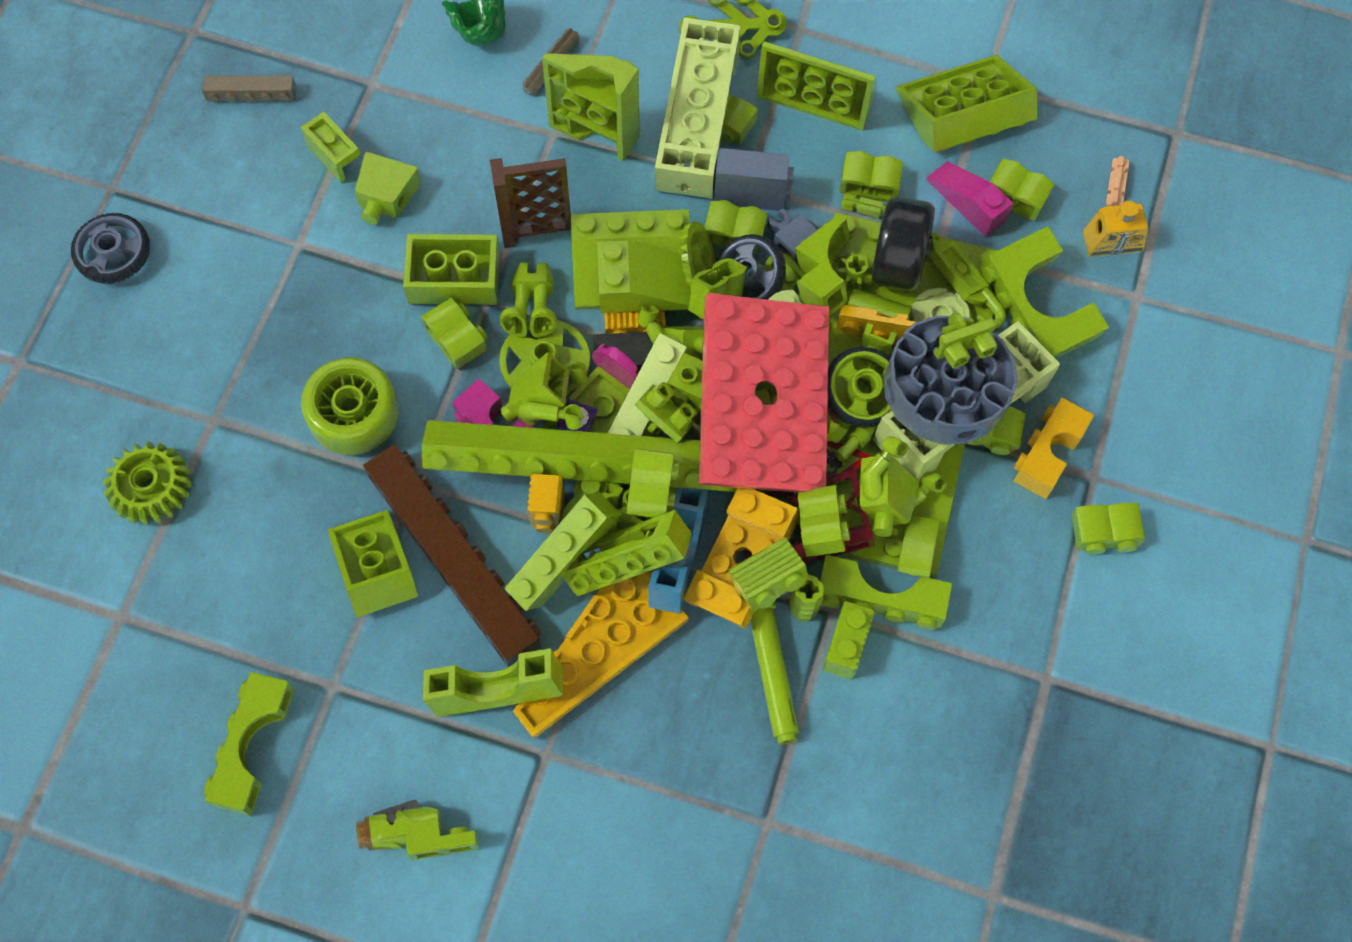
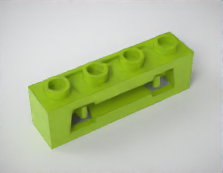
[562,510,692,596]

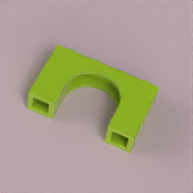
[980,226,1109,359]

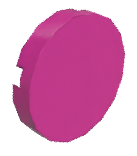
[592,344,638,389]

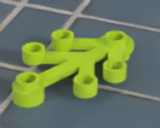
[679,0,787,60]

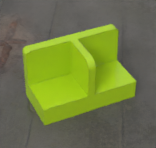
[301,111,361,183]

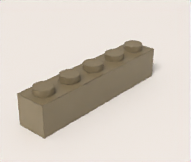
[202,75,296,102]

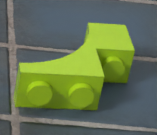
[795,214,850,317]

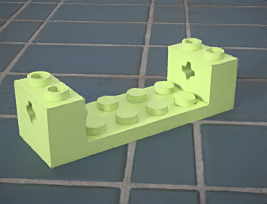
[655,18,740,199]
[872,321,1060,481]

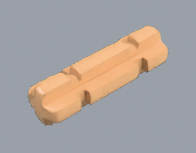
[1106,156,1130,206]

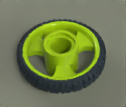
[827,347,892,427]

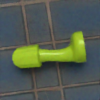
[500,262,557,337]

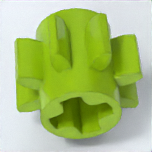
[837,252,873,290]

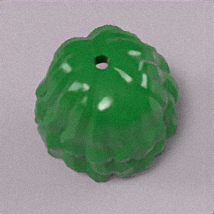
[442,0,506,47]

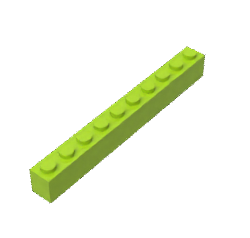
[422,420,737,492]

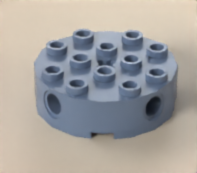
[884,315,1018,444]

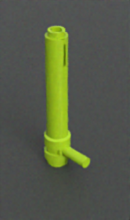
[750,602,799,745]

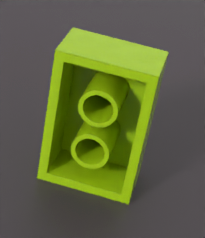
[403,234,500,305]

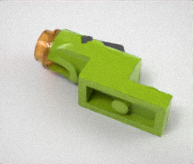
[356,800,479,860]

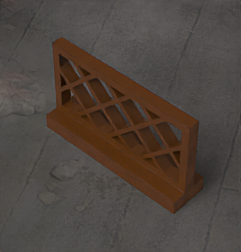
[490,158,571,249]

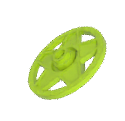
[499,320,590,397]

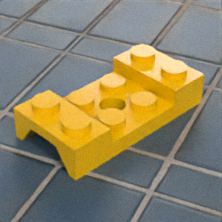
[683,488,800,630]

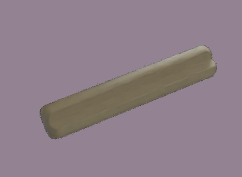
[522,28,579,95]

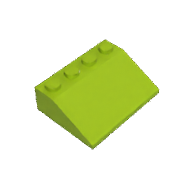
[757,41,877,131]
[896,54,1038,152]
[571,209,691,310]

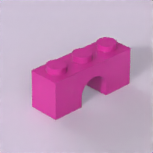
[452,378,534,428]

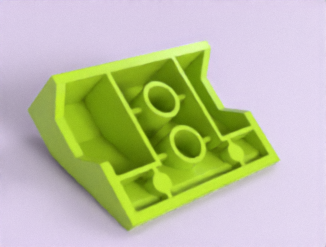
[542,53,640,162]

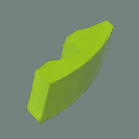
[897,515,940,577]

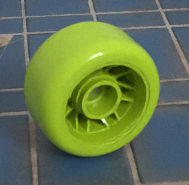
[301,357,399,455]

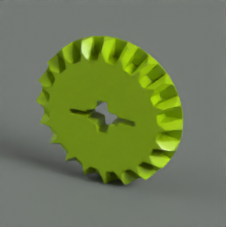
[679,221,716,290]

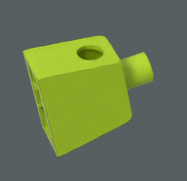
[355,152,421,225]

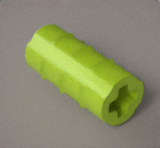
[789,575,824,622]

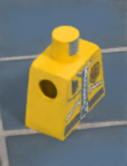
[1083,201,1148,257]

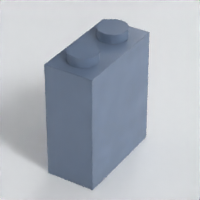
[714,148,794,211]

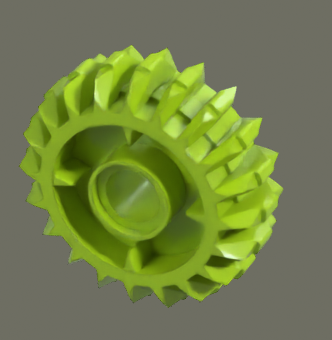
[103,441,192,526]

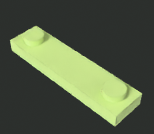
[608,333,689,436]

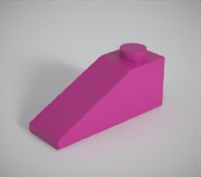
[926,161,1013,237]

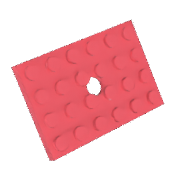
[699,293,829,493]

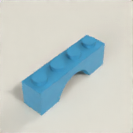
[648,487,709,614]

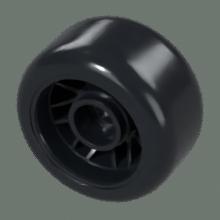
[872,196,935,291]

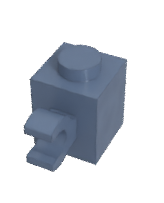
[768,208,819,264]

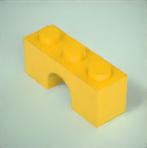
[1013,397,1094,499]

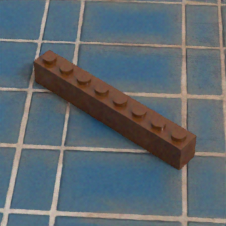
[363,444,542,667]

